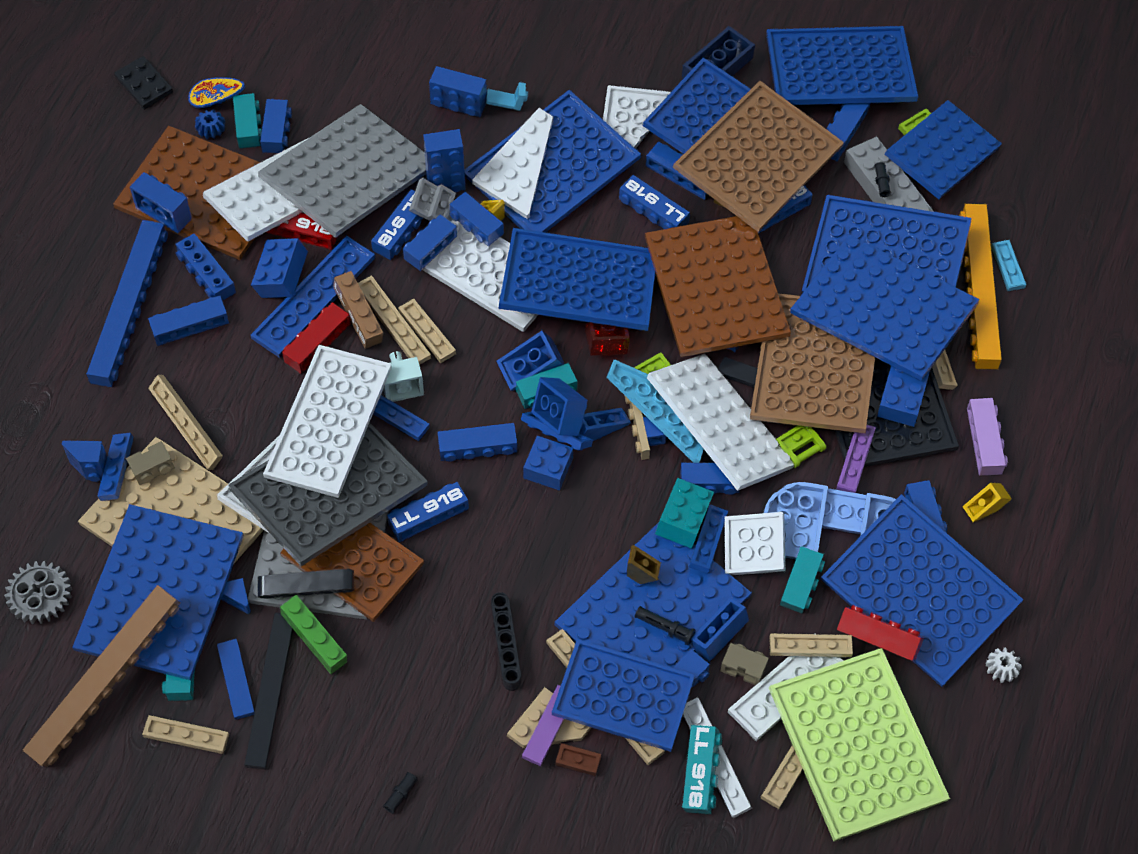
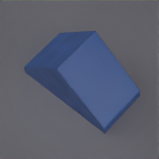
[221,578,251,615]

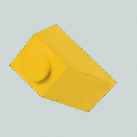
[962,483,1012,522]

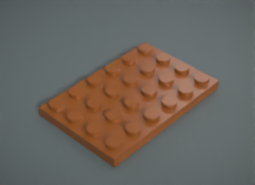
[280,523,424,622]

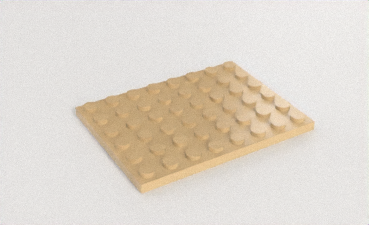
[78,437,263,563]

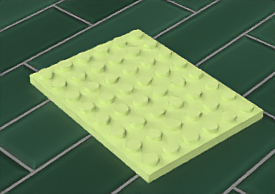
[769,648,950,841]

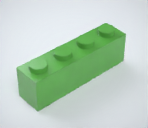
[280,595,347,674]

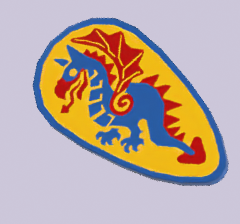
[188,78,245,108]

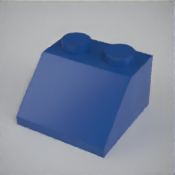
[62,441,107,482]

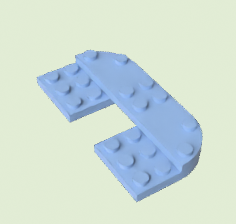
[764,482,896,559]

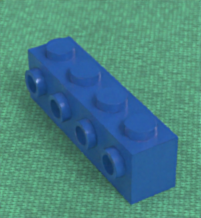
[176,233,236,301]

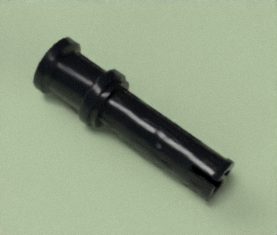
[635,606,696,645]

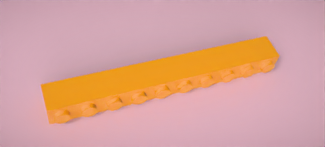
[959,204,1001,369]

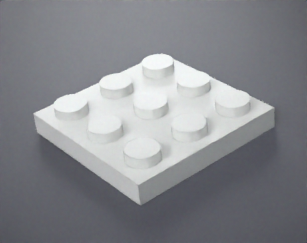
[725,512,785,575]

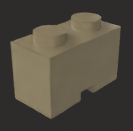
[126,441,175,485]
[720,643,769,685]

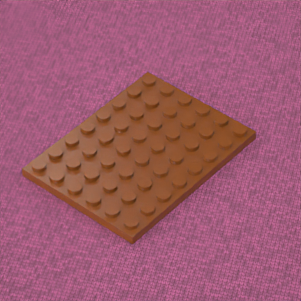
[113,125,261,260]
[645,216,791,357]

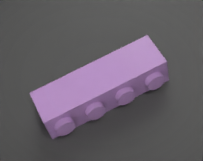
[967,398,1008,476]

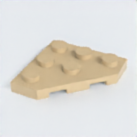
[507,687,592,748]

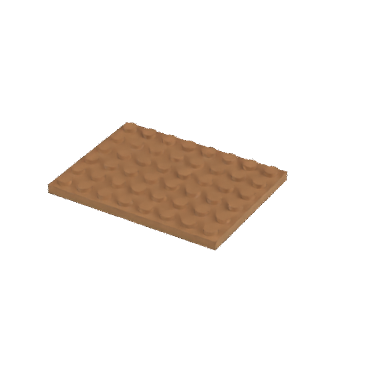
[673,81,844,232]
[750,294,875,433]

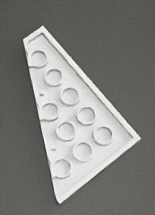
[603,85,671,149]
[472,108,553,219]

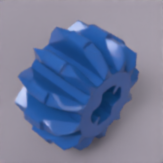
[195,109,225,139]

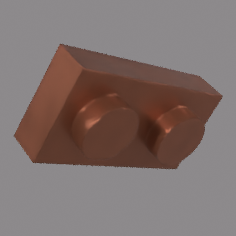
[555,743,601,776]

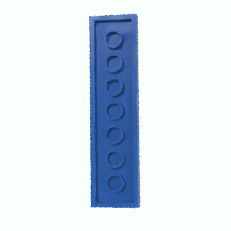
[251,236,375,358]

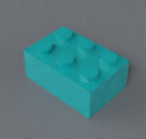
[655,478,714,549]

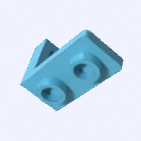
[486,82,528,110]

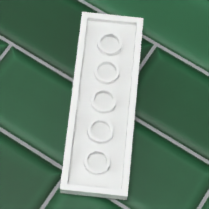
[728,656,843,741]

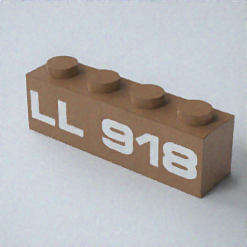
[333,271,383,349]

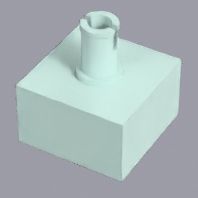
[383,351,424,402]

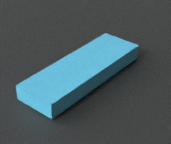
[991,240,1026,291]

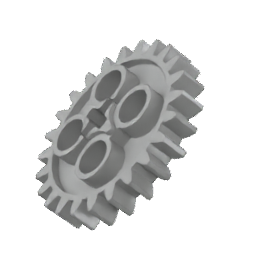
[5,561,72,624]

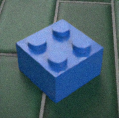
[523,436,573,491]

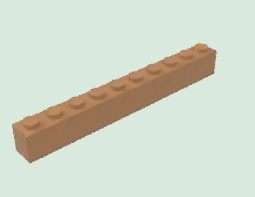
[23,585,181,767]

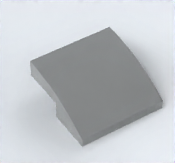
[409,178,456,220]

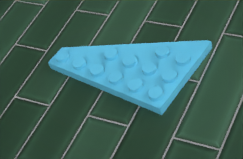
[607,360,704,463]

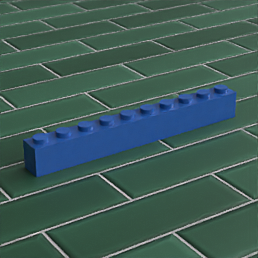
[87,220,168,387]

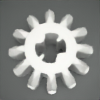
[986,647,1021,683]

